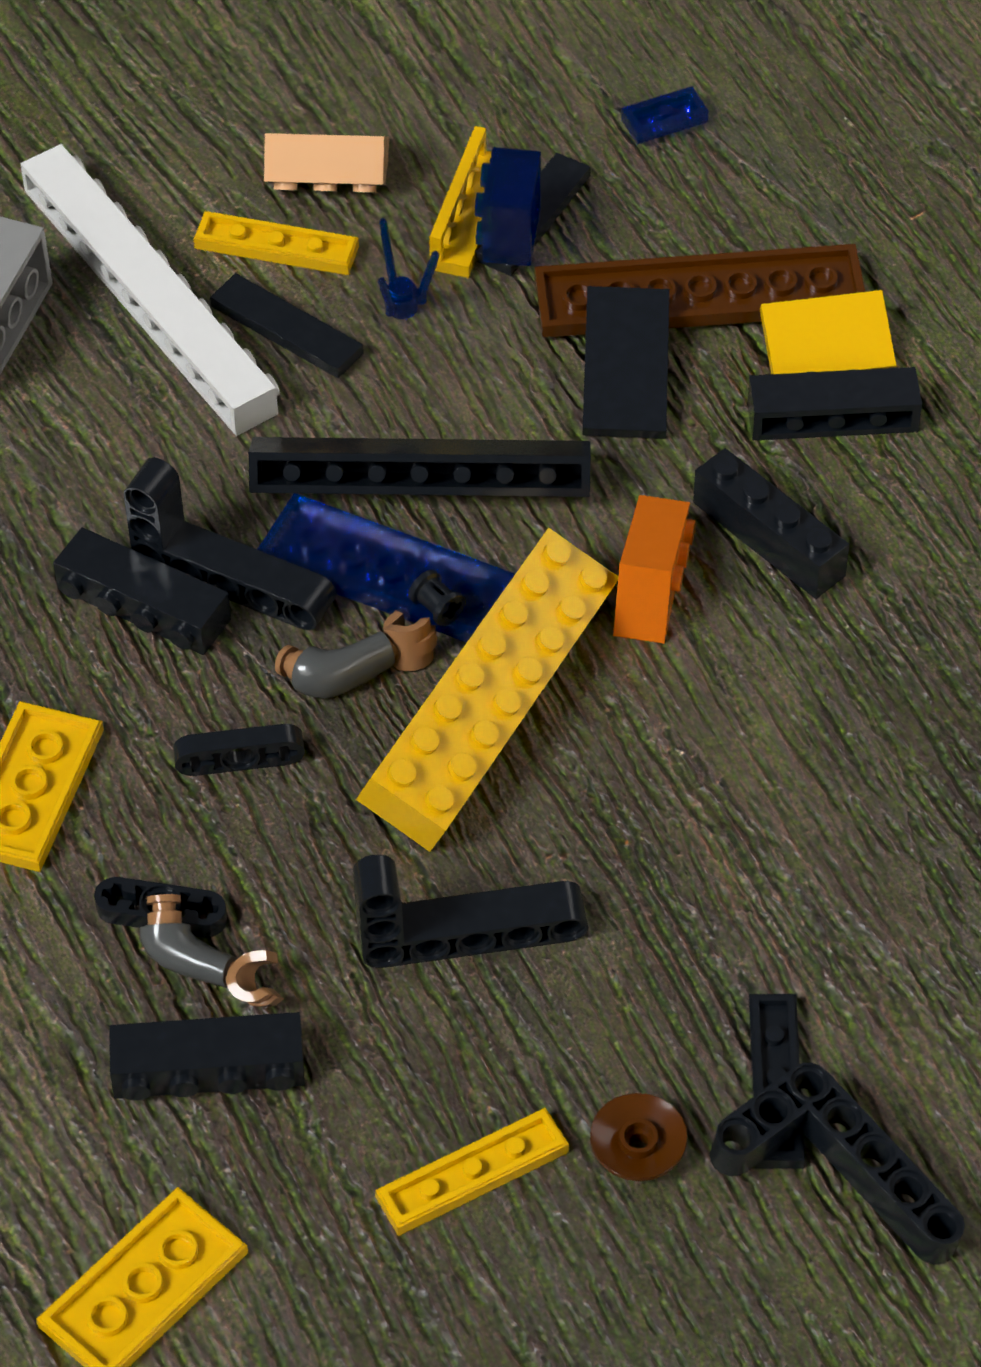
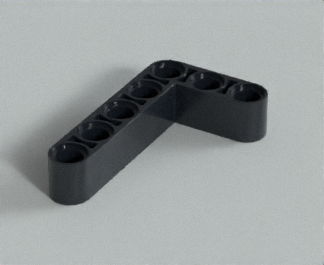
[123,457,337,630]
[353,854,589,968]
[710,1062,965,1265]

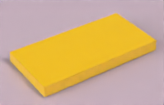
[0,701,104,872]
[36,1187,248,1367]

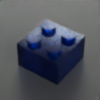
[475,147,541,266]

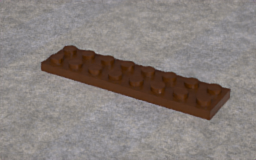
[534,244,865,338]

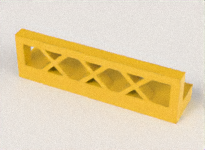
[429,126,513,278]

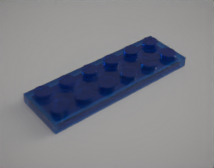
[257,493,515,642]

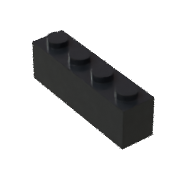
[747,367,922,441]
[693,448,849,599]
[53,527,231,655]
[109,1012,305,1101]

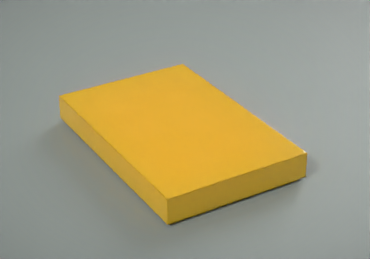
[760,290,896,374]

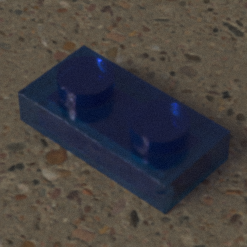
[621,86,709,145]

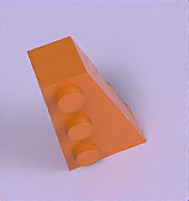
[613,495,696,644]

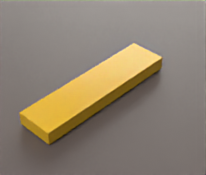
[194,211,359,275]
[375,1107,569,1236]

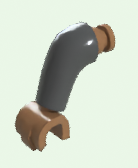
[275,610,437,699]
[139,894,284,1008]

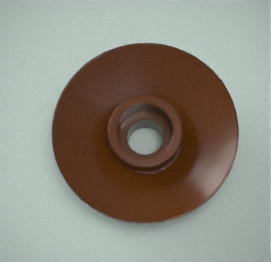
[590,1093,687,1181]

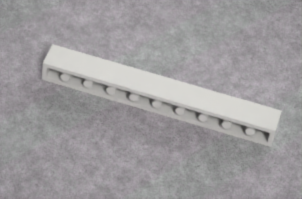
[20,144,280,436]

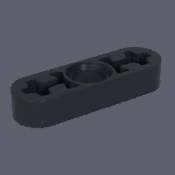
[173,724,305,776]
[94,877,227,938]

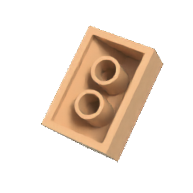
[264,133,389,192]

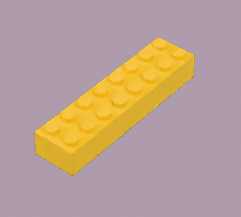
[356,527,618,852]

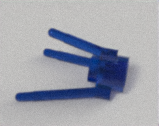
[378,218,439,319]

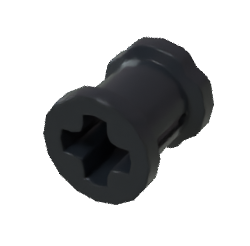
[408,569,467,626]

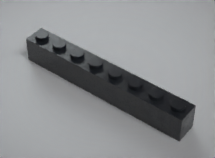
[248,437,591,497]

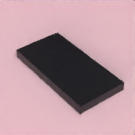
[582,286,669,439]

